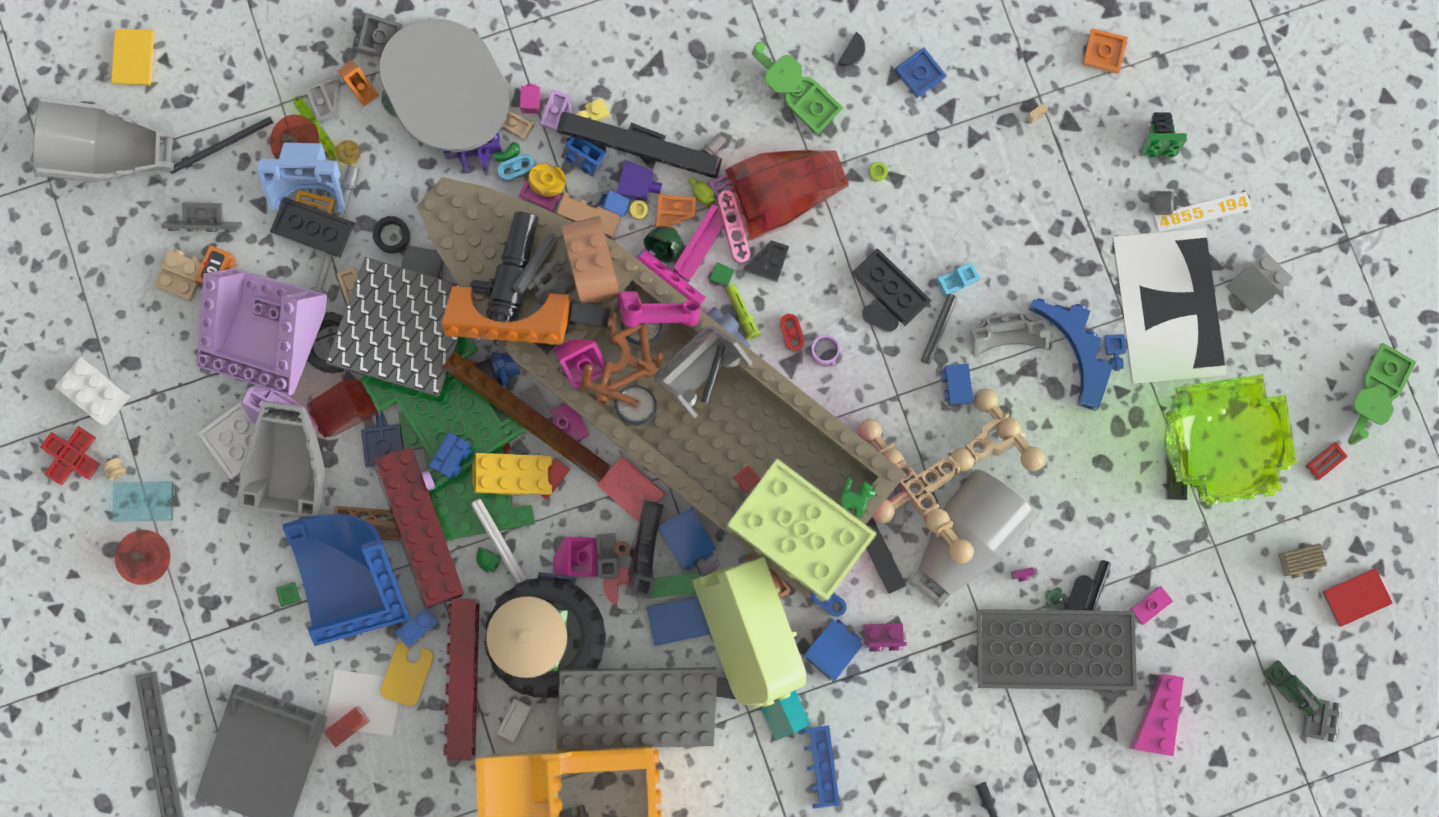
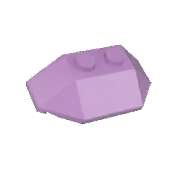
[241,387,318,433]

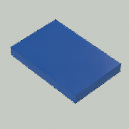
[647,597,711,646]

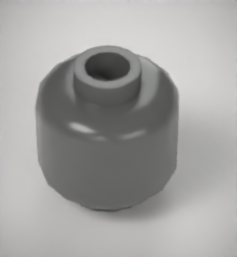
[1150,191,1177,215]

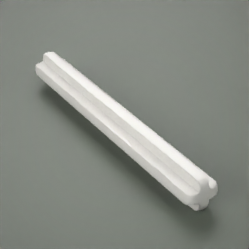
[471,499,527,584]

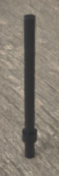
[170,116,274,174]

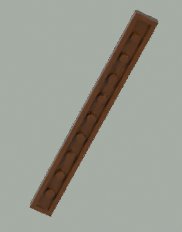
[442,351,610,482]

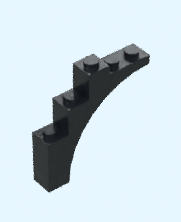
[625,500,664,599]

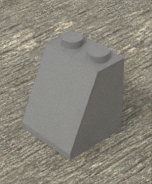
[1226,251,1293,313]

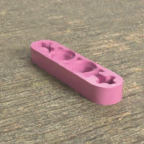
[717,190,750,263]

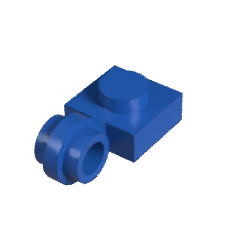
[1104,334,1126,371]

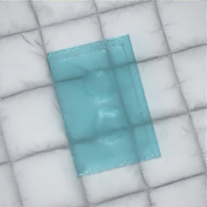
[113,481,174,522]

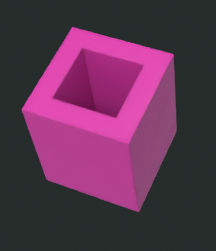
[520,84,541,114]

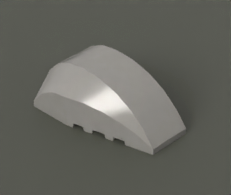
[239,400,325,518]

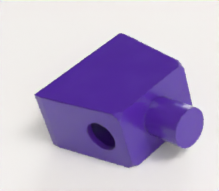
[617,160,663,201]

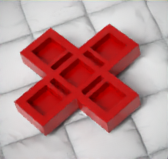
[40,426,101,485]

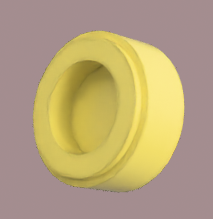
[629,200,648,220]

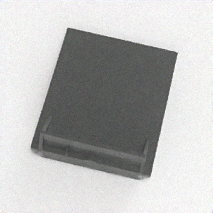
[195,684,327,817]

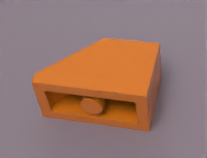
[337,60,379,106]

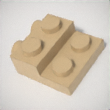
[154,249,203,301]

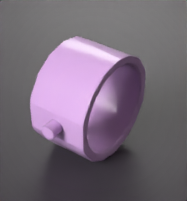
[811,335,840,366]

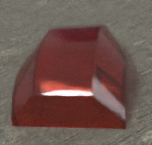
[724,150,849,241]

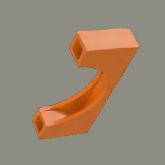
[442,286,571,345]

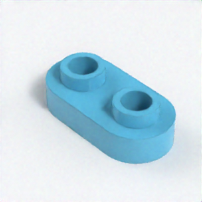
[498,154,535,181]

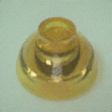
[335,140,361,166]

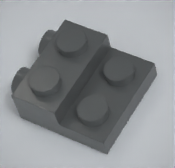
[353,13,402,57]

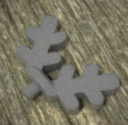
[580,176,613,207]

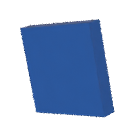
[894,47,947,99]

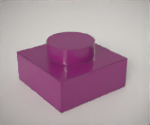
[1011,567,1035,582]

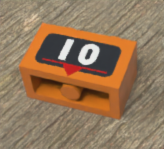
[194,245,236,285]

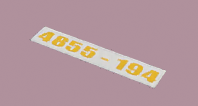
[1154,191,1252,232]

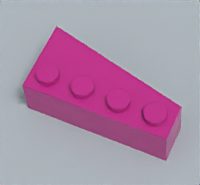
[1129,674,1184,756]

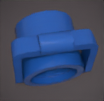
[492,351,521,386]

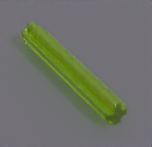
[293,97,341,161]

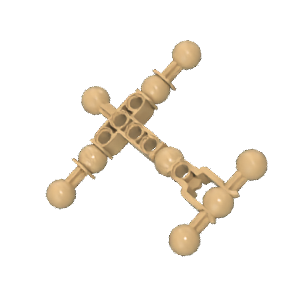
[858,388,1045,564]

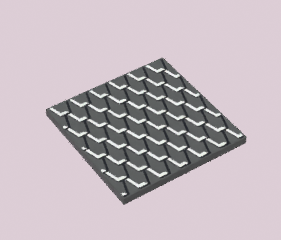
[326,257,460,397]

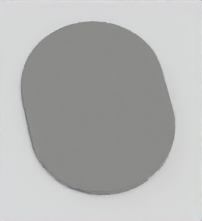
[379,19,509,152]

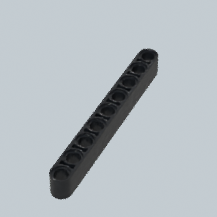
[556,112,723,178]

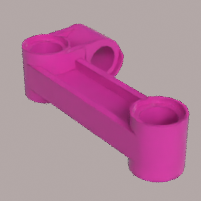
[617,292,701,327]

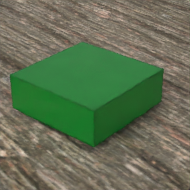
[710,262,735,287]
[276,582,301,607]

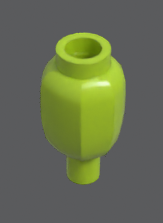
[688,177,716,208]

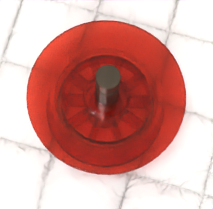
[270,114,320,159]
[115,530,171,585]

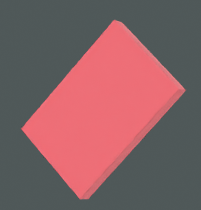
[596,456,665,522]

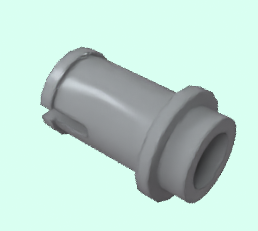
[703,133,726,155]

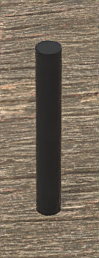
[701,344,726,404]

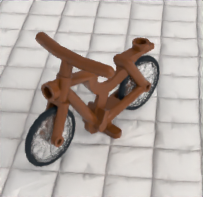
[579,312,663,425]

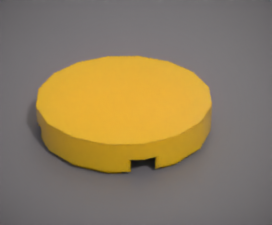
[528,163,566,197]

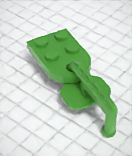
[751,42,843,135]
[1348,343,1416,445]

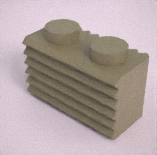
[1278,544,1327,579]

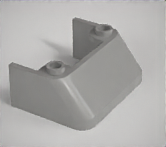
[655,326,753,418]

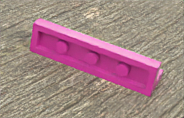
[673,204,728,282]

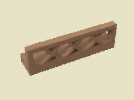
[333,506,400,541]

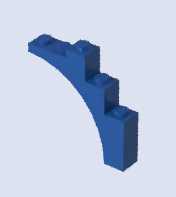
[1028,298,1113,411]

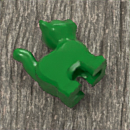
[840,477,876,518]

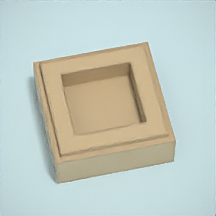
[1026,103,1048,124]

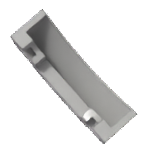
[970,313,1050,358]

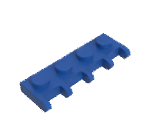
[802,725,840,809]

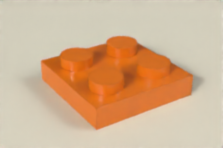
[1082,28,1128,74]

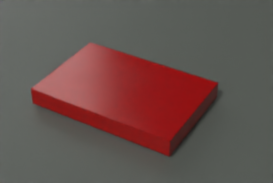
[1322,568,1393,627]

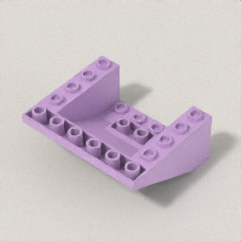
[197,268,327,395]

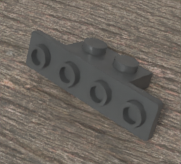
[161,202,242,233]

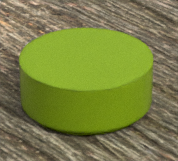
[869,162,888,182]

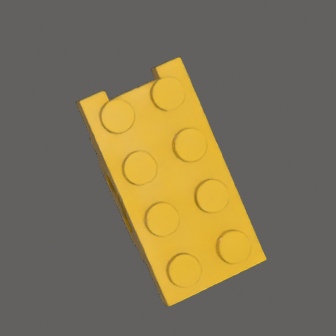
[472,453,552,495]

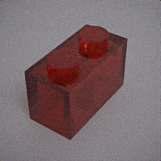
[324,706,371,748]

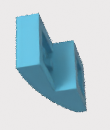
[936,263,980,297]

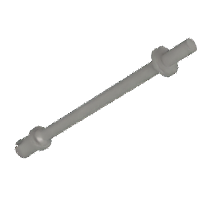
[310,165,360,294]

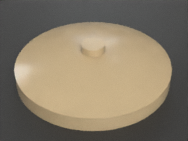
[487,597,567,678]

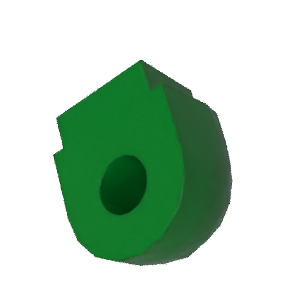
[476,547,502,573]

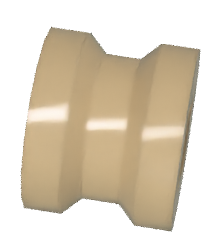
[102,458,127,481]

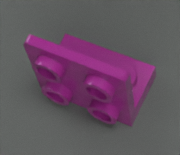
[863,623,908,652]

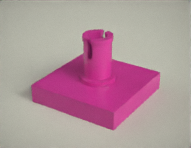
[549,404,589,451]

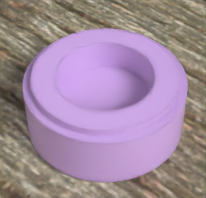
[421,470,435,490]

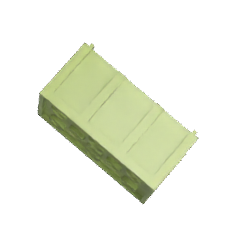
[725,459,876,601]

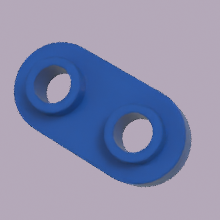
[811,592,847,617]

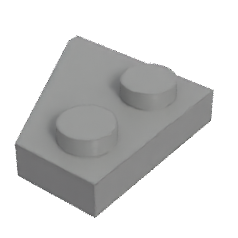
[305,75,341,123]

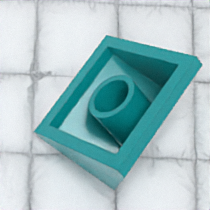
[760,690,811,741]

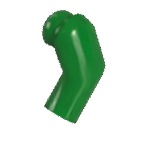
[495,142,520,161]

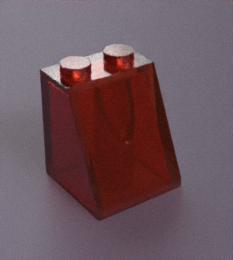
[307,380,379,438]

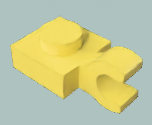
[575,98,610,121]

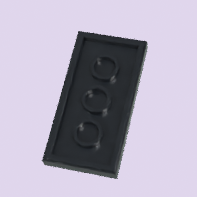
[270,197,355,258]
[851,248,932,326]

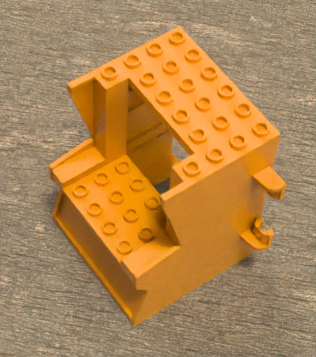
[476,736,662,817]

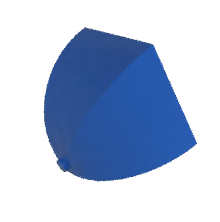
[283,514,411,646]

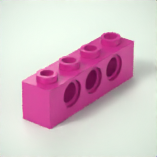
[638,250,706,304]

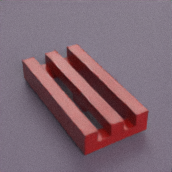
[1305,442,1348,481]

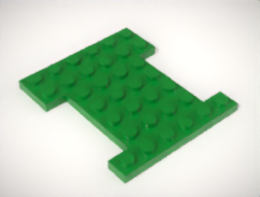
[360,337,528,492]
[399,392,535,541]

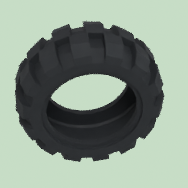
[484,577,606,698]

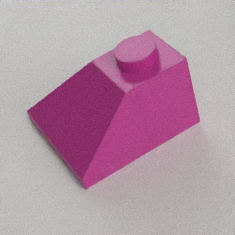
[553,339,605,390]
[553,536,598,578]

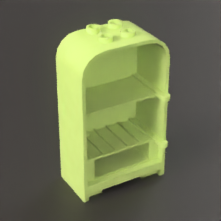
[692,557,806,708]

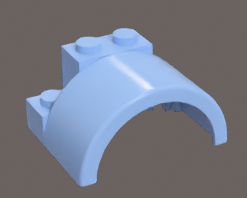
[257,143,345,212]

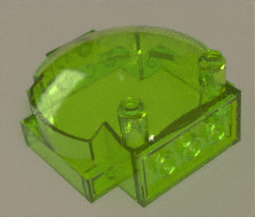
[1165,374,1297,505]

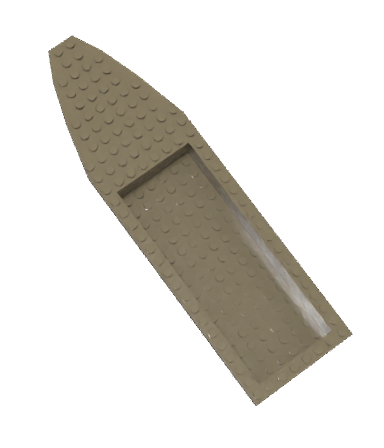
[417,177,906,598]

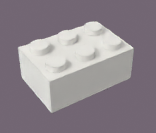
[55,357,131,426]

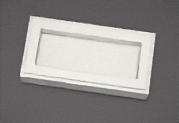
[496,698,532,743]

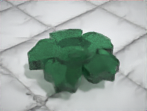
[1045,587,1068,610]

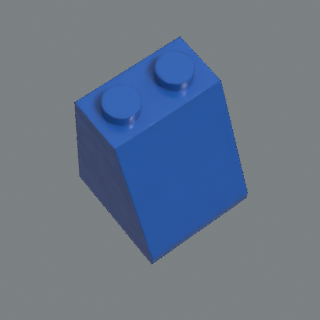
[658,507,716,571]
[802,619,863,681]

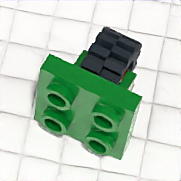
[1140,112,1187,158]

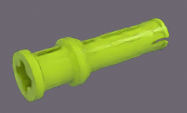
[725,284,761,341]

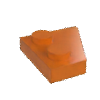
[656,194,696,227]

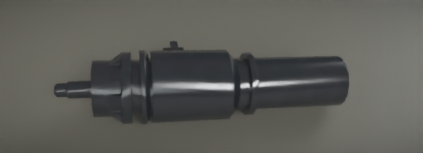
[470,211,539,346]

